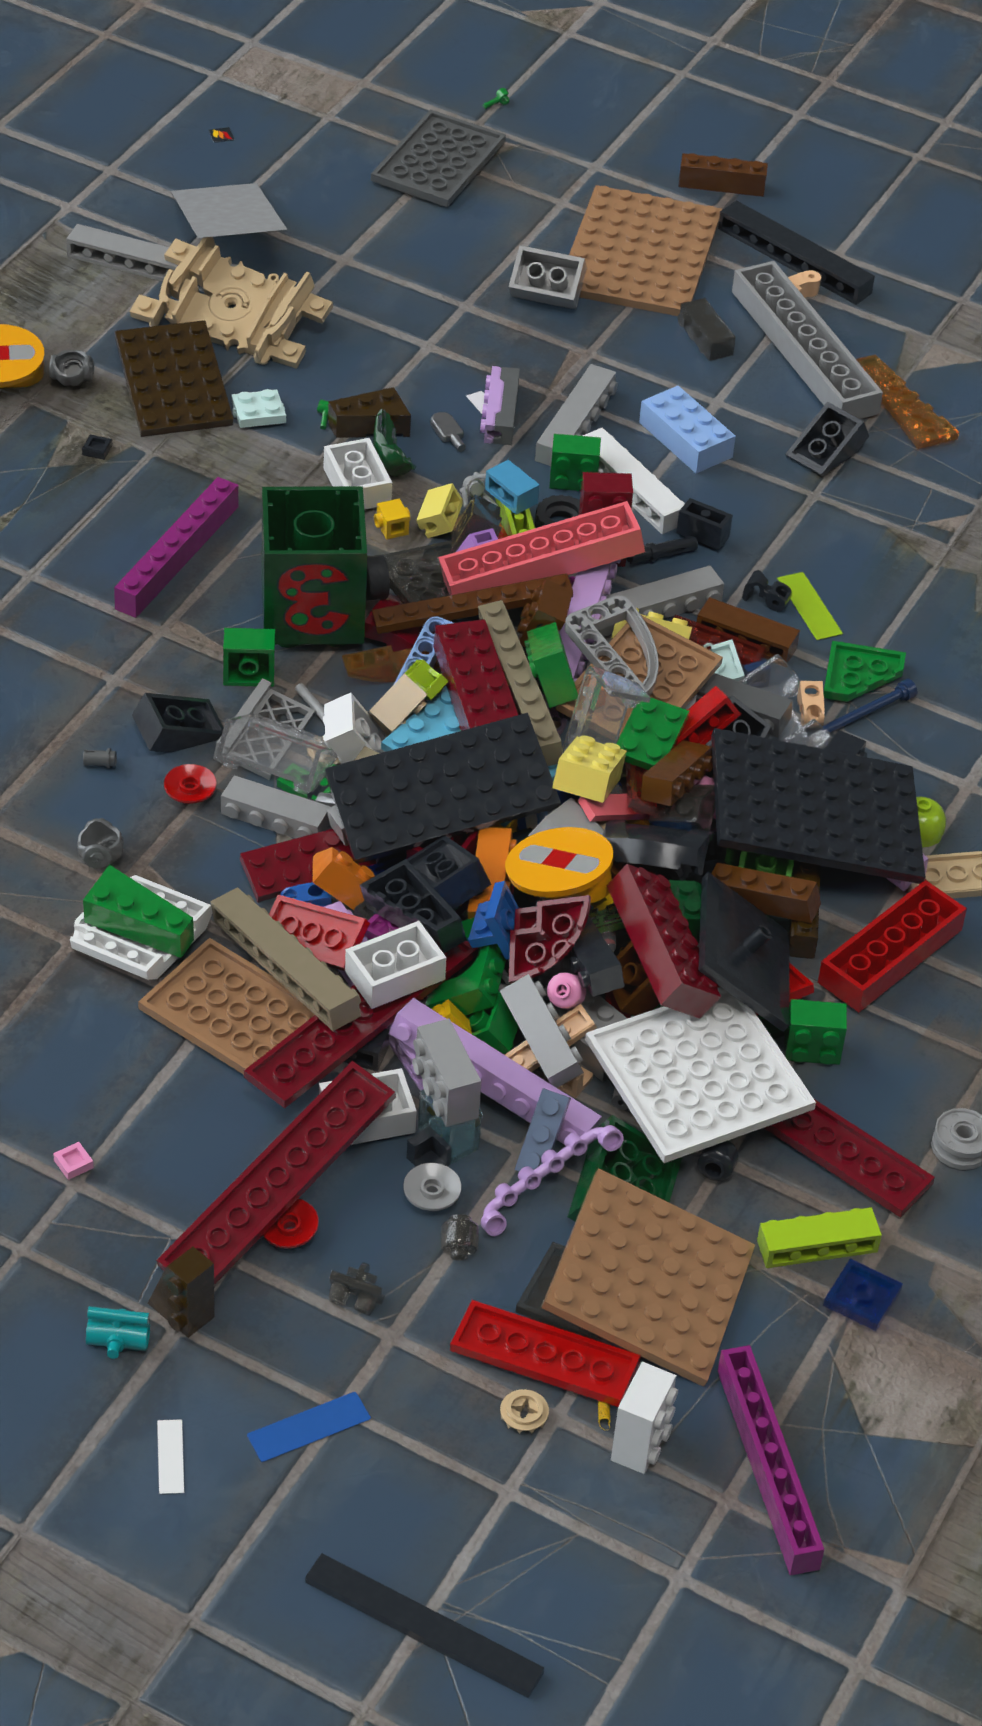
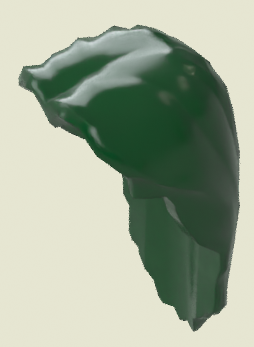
[373,408,416,477]

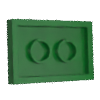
[616,694,689,770]

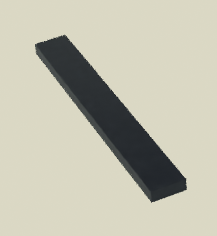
[305,1553,544,1698]

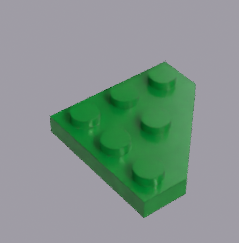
[823,640,906,702]

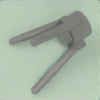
[460,472,499,509]

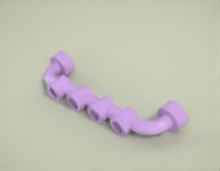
[481,1125,623,1236]

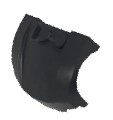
[602,820,717,875]

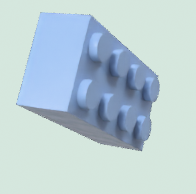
[639,386,736,474]

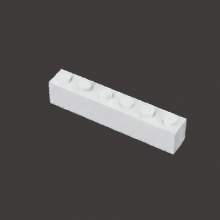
[583,428,685,534]

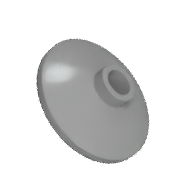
[403,1163,461,1211]

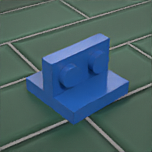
[468,881,519,959]

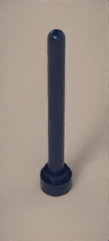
[815,678,918,738]

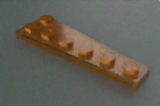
[856,355,959,449]

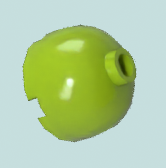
[916,796,946,848]

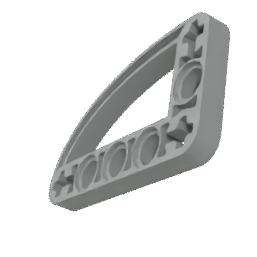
[565,595,659,705]

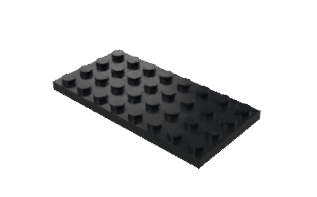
[325,713,561,864]

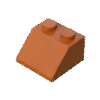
[313,847,375,911]

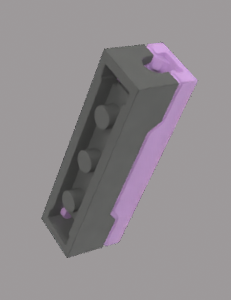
[480,366,520,445]

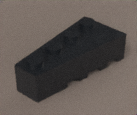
[360,859,467,954]

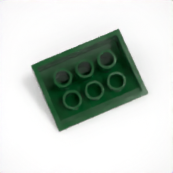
[567,1115,682,1222]

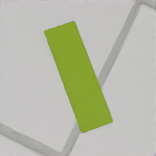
[777,572,843,640]

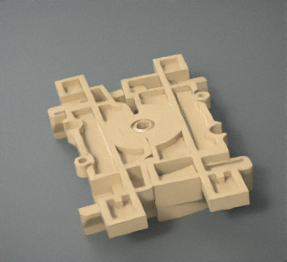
[130,237,333,369]

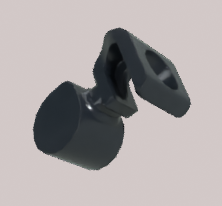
[742,570,792,612]

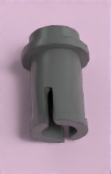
[83,748,117,769]

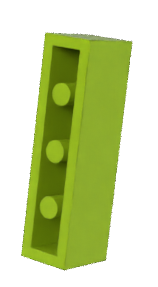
[757,1207,882,1268]

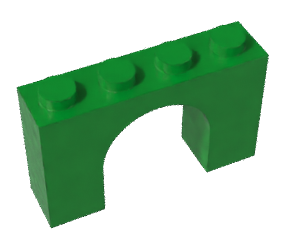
[426,917,506,1015]

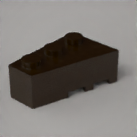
[328,387,411,438]
[147,1246,215,1338]

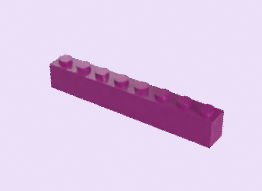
[114,477,239,618]
[718,1345,825,1576]

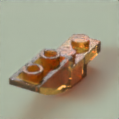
[342,645,440,682]

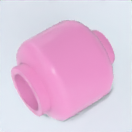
[547,973,586,1010]

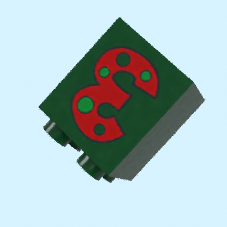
[261,486,367,648]

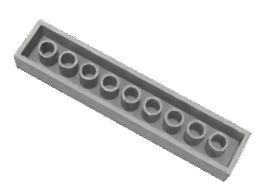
[732,261,883,419]

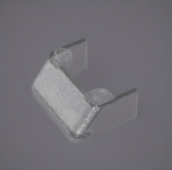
[562,666,650,794]

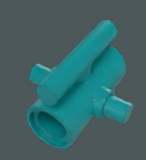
[86,1306,150,1359]

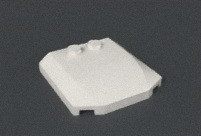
[70,875,212,980]

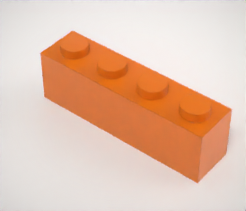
[467,827,517,919]

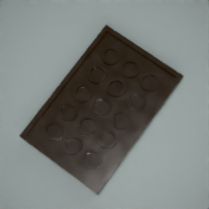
[115,320,233,437]

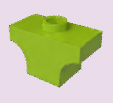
[400,660,449,700]

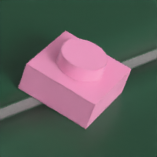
[53,1142,94,1180]

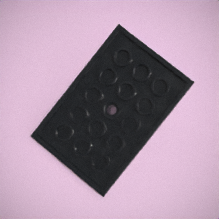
[698,872,789,1032]

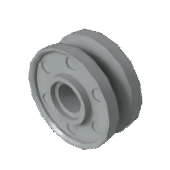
[931,1108,982,1170]

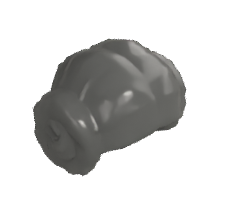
[49,350,95,387]
[77,818,124,869]

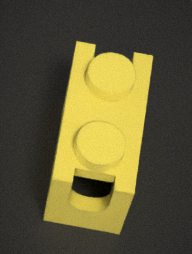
[416,483,463,538]

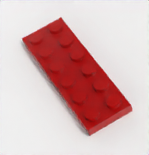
[450,1300,641,1407]

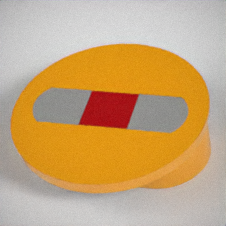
[0,324,44,388]
[505,827,613,903]

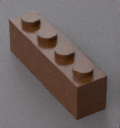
[678,153,768,197]
[695,597,800,666]
[641,740,713,806]
[711,863,821,923]

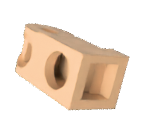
[788,270,821,297]
[797,681,825,727]

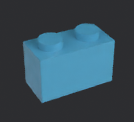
[485,460,540,514]

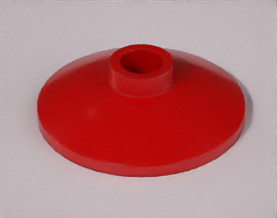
[164,764,216,803]
[263,1199,319,1248]

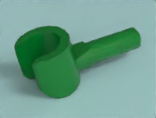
[483,88,509,109]
[317,399,328,430]

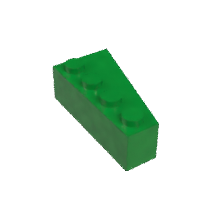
[524,622,579,708]
[83,865,194,958]

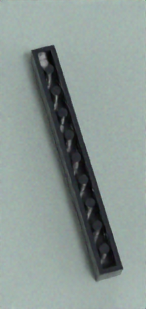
[512,827,624,997]

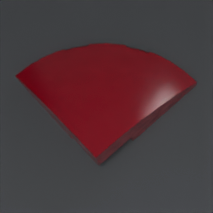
[364,594,430,657]
[509,895,591,984]

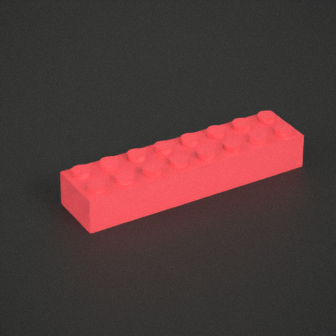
[438,501,645,595]

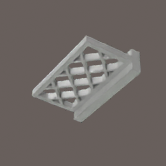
[213,678,315,780]

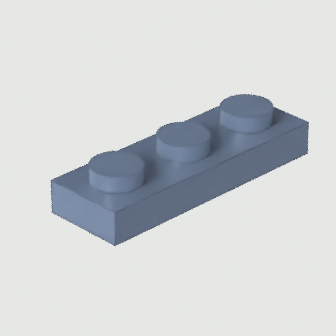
[514,1088,571,1179]

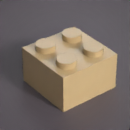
[369,673,427,736]

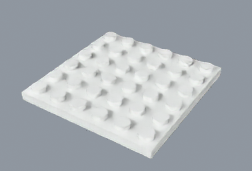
[585,987,816,1163]

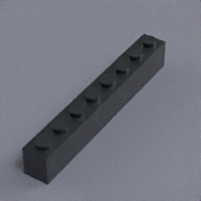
[718,200,875,305]

